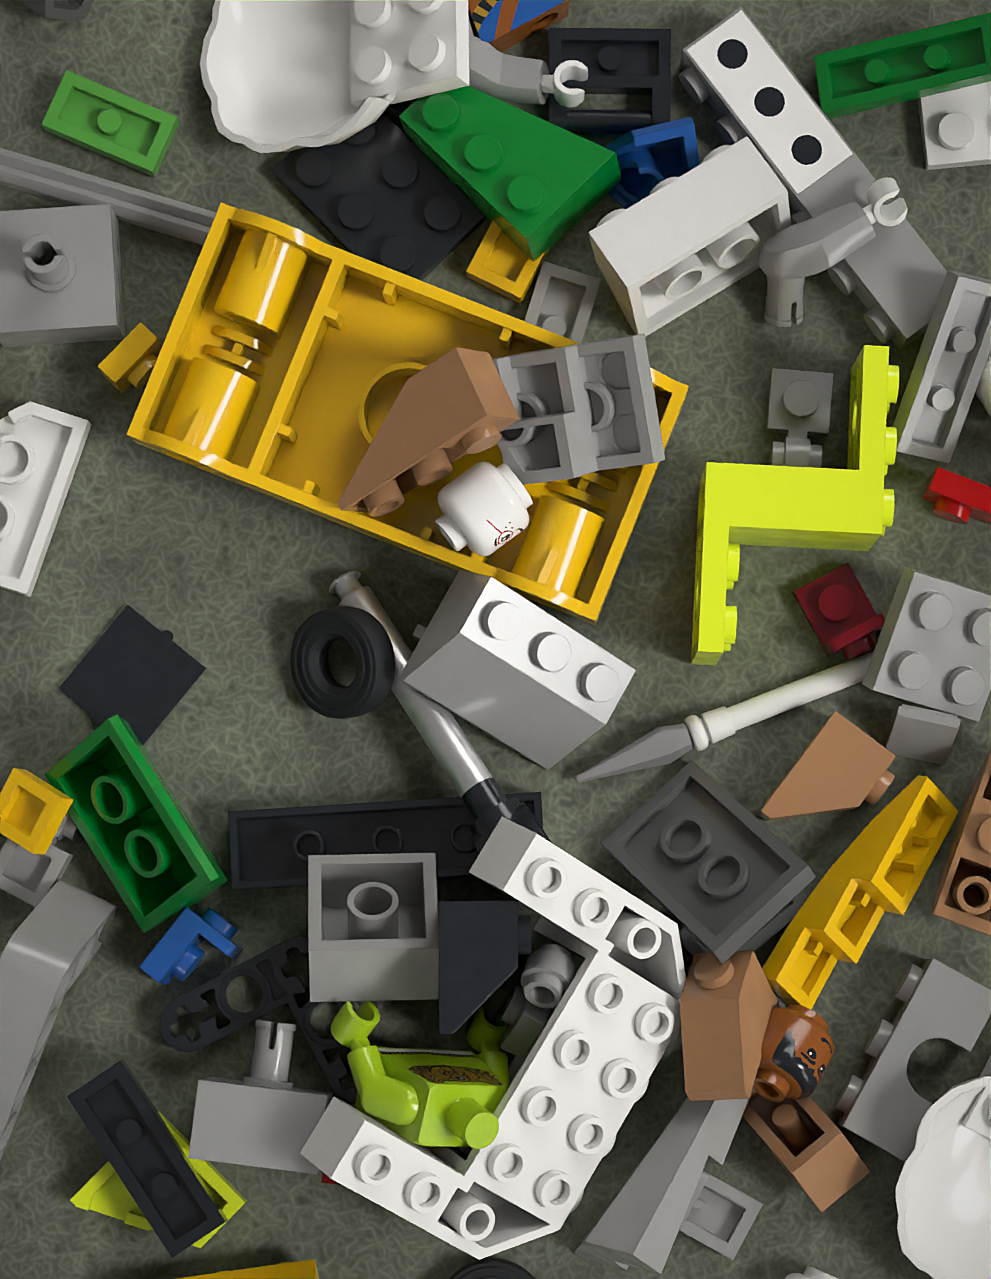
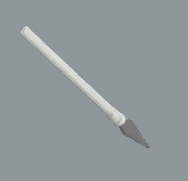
[575,651,874,783]

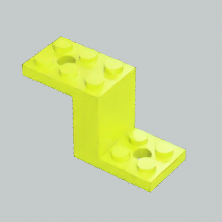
[691,345,899,665]

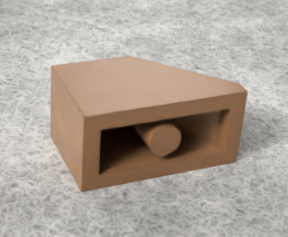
[757,711,896,822]
[679,950,778,1101]
[742,1089,870,1212]

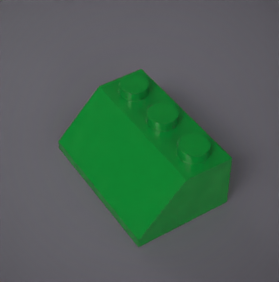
[44,715,228,933]

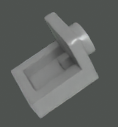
[679,1170,763,1260]

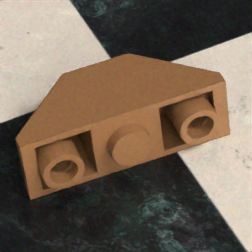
[932,748,991,937]

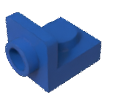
[139,907,243,985]

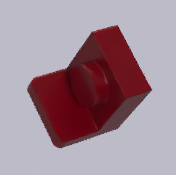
[792,563,885,661]

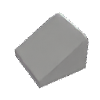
[885,704,961,765]

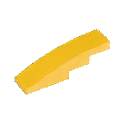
[762,775,959,1009]

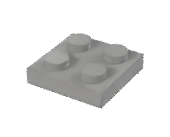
[862,566,991,722]

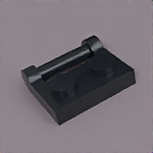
[548,28,671,134]

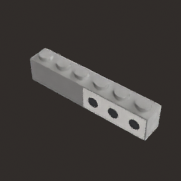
[679,7,947,350]

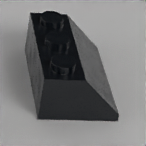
[439,901,531,1034]

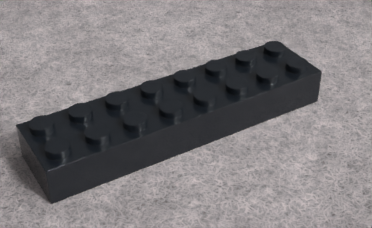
[228,792,543,891]

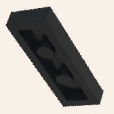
[67,1060,228,1258]

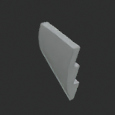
[492,333,665,485]

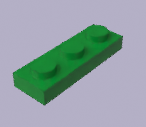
[814,12,991,119]

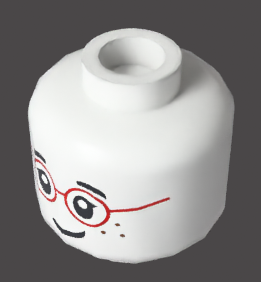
[435,461,533,556]

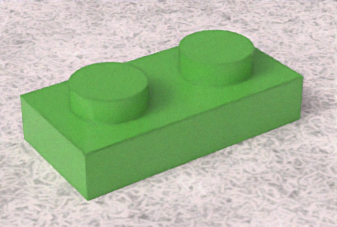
[41,70,180,178]

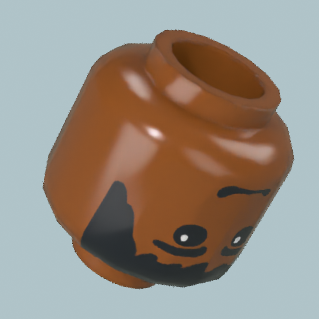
[752,1004,835,1102]

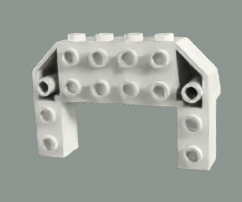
[300,817,686,1260]

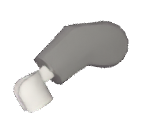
[469,20,588,108]
[758,177,907,327]

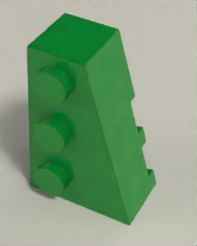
[399,86,622,261]

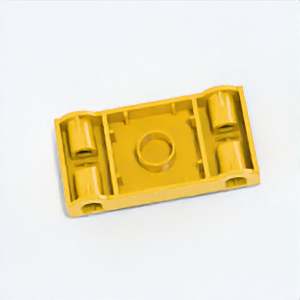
[126,202,689,625]

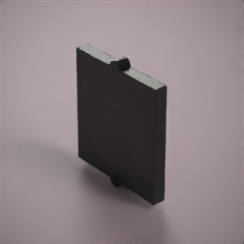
[59,605,207,745]

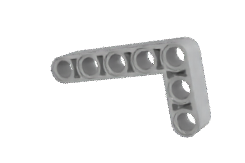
[0,880,117,1161]

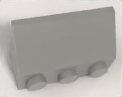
[398,570,636,770]

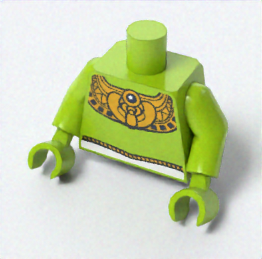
[331,1001,511,1149]

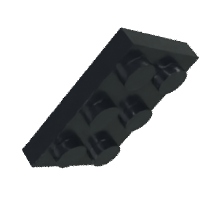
[272,112,486,281]

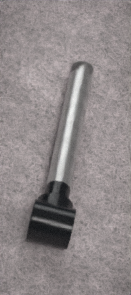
[329,571,552,854]

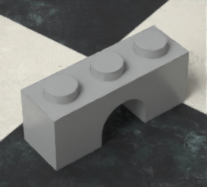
[834,958,991,1162]

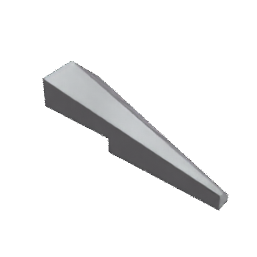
[573,991,787,1274]

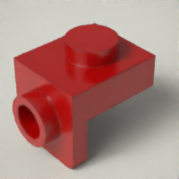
[922,467,991,525]

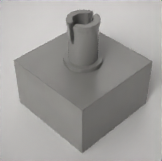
[0,204,125,347]
[308,853,439,1009]
[188,1020,334,1174]

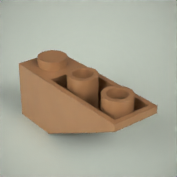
[338,347,520,517]

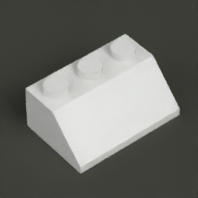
[588,136,791,337]

